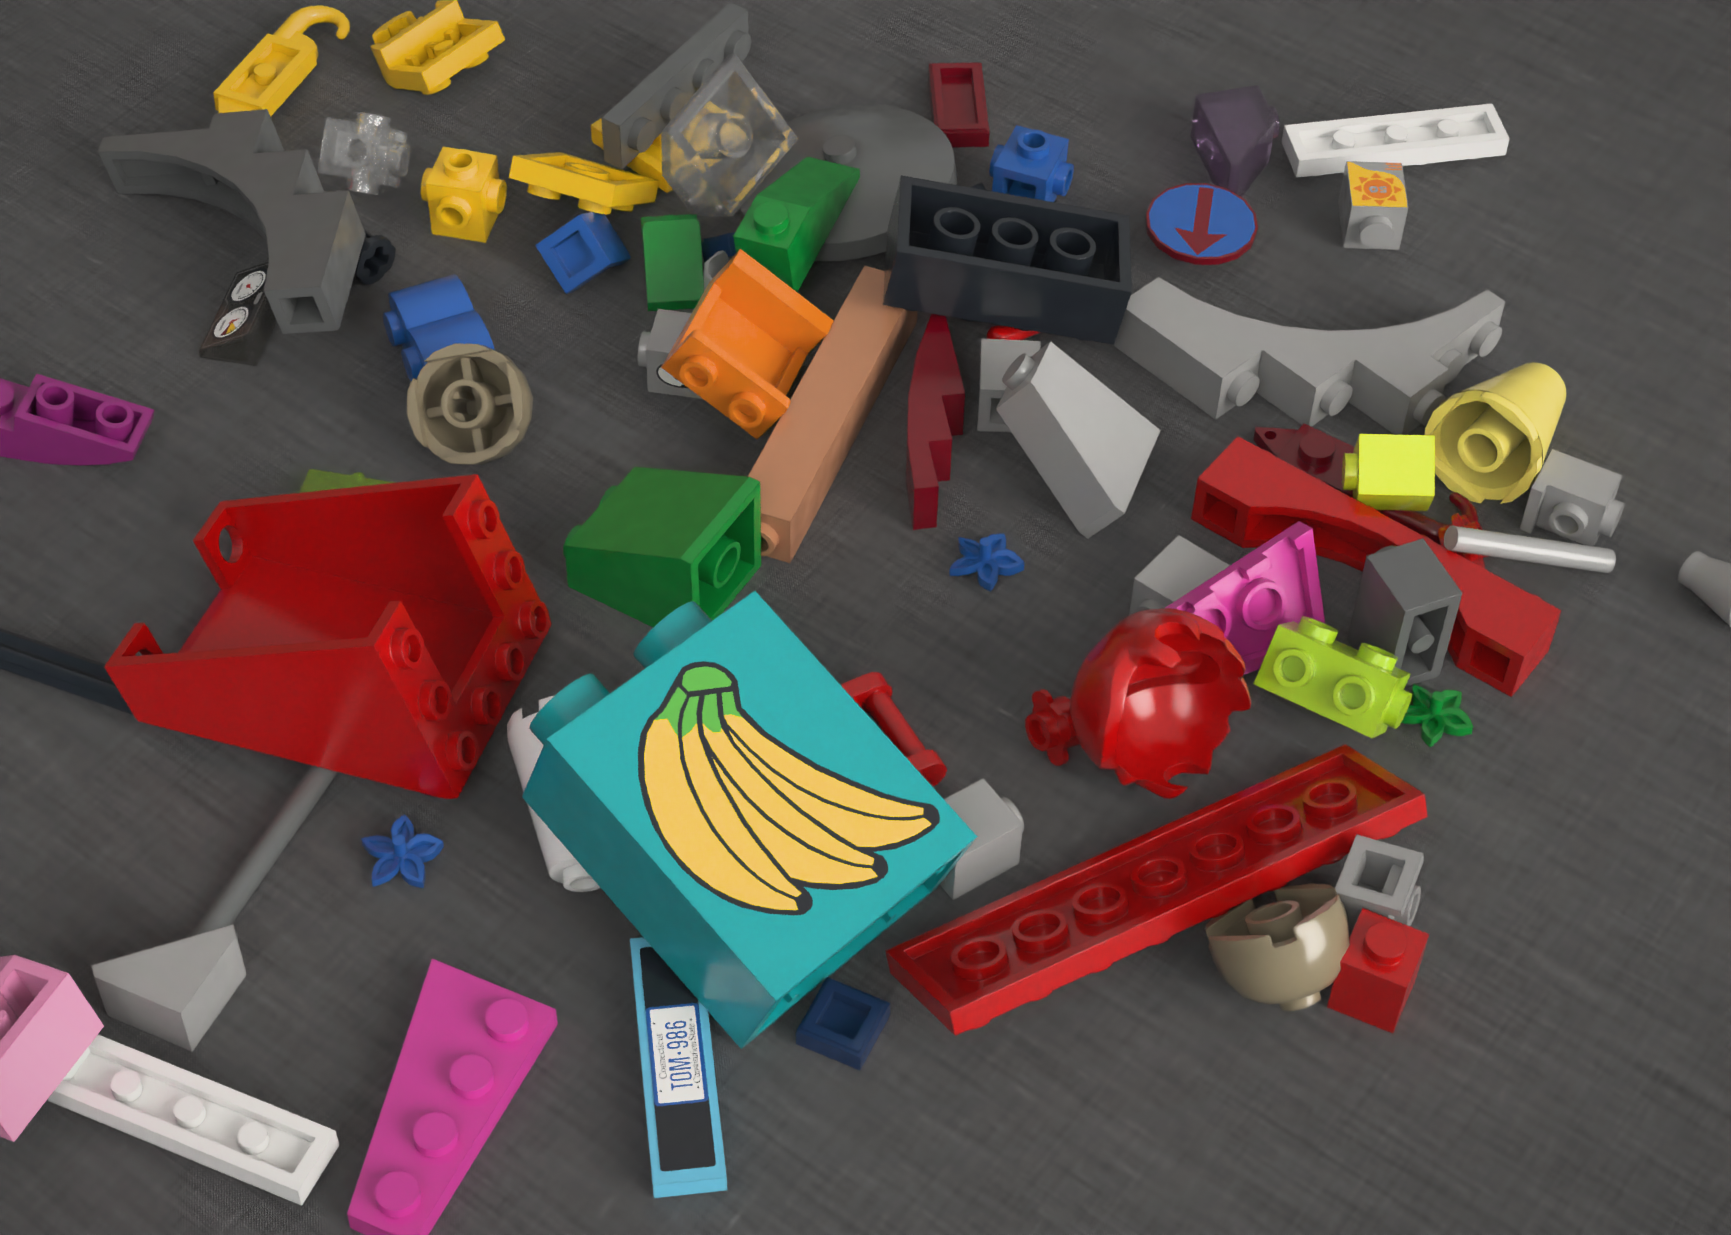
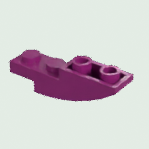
[0,373,154,466]

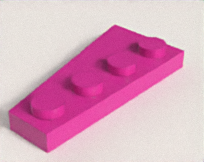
[347,959,558,1235]

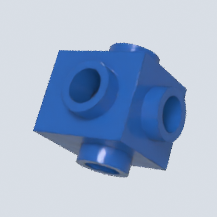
[989,125,1074,202]

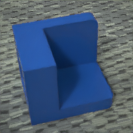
[535,212,631,294]

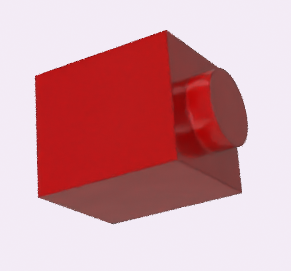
[1327,908,1430,1034]

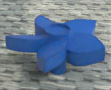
[950,533,1024,592]
[361,814,444,888]

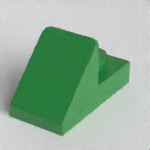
[641,214,704,311]

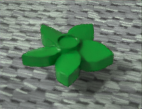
[1401,684,1474,747]

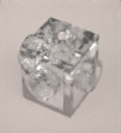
[317,112,411,196]

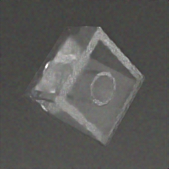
[661,54,798,216]

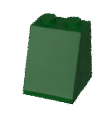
[563,466,761,627]

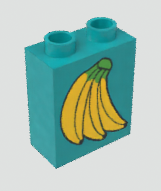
[522,591,978,1049]

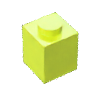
[1342,434,1435,511]

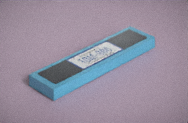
[630,937,727,1198]

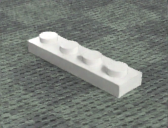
[1281,103,1510,178]
[48,1035,339,1206]

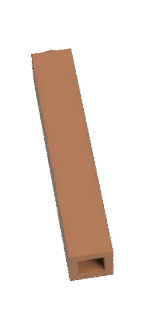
[748,265,917,563]

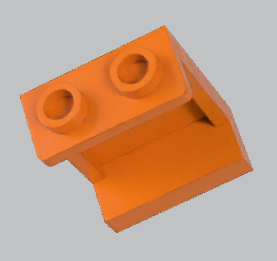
[661,249,834,440]

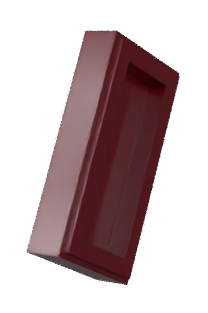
[928,62,990,148]

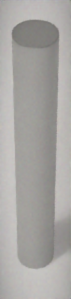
[1444,526,1616,573]

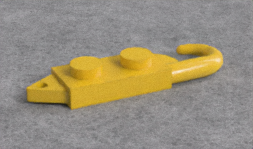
[213,5,350,117]

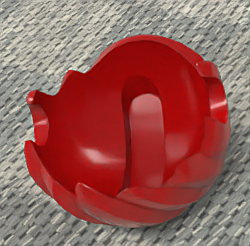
[1070,608,1252,799]

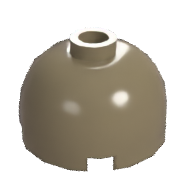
[407,343,533,465]
[1205,883,1350,1011]

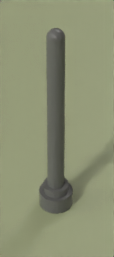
[189,765,338,937]

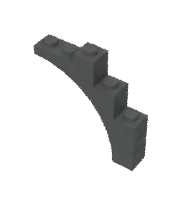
[98,109,366,334]

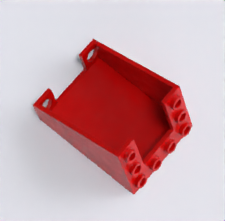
[104,474,552,799]

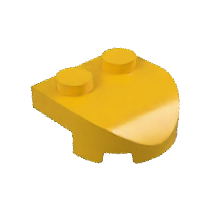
[370,0,505,95]

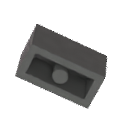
[1347,538,1463,687]

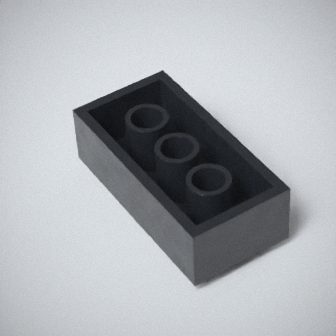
[883,175,1132,345]

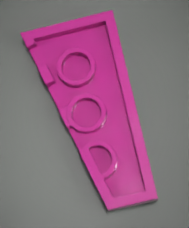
[1083,521,1325,675]

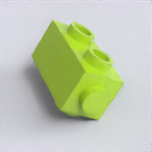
[1253,616,1412,738]

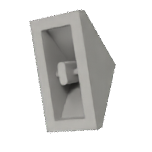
[91,925,247,1052]

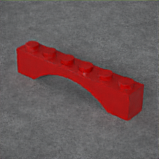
[1191,436,1562,697]

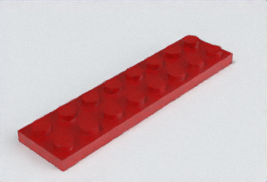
[885,744,1428,1036]

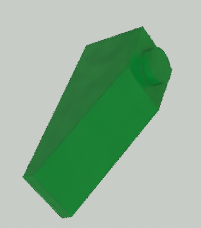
[733,157,860,292]

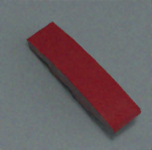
[906,314,965,530]

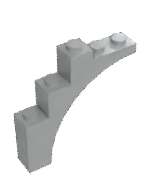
[1113,277,1505,435]

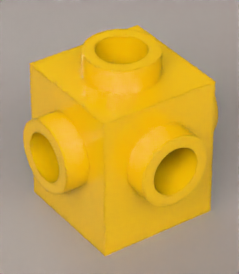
[421,146,507,243]

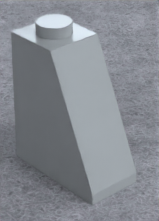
[996,341,1160,539]

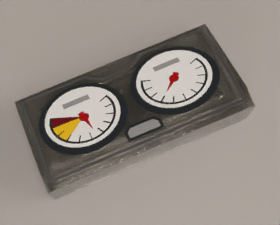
[199,262,277,366]

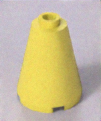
[1425,362,1566,504]

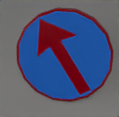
[1145,183,1258,265]

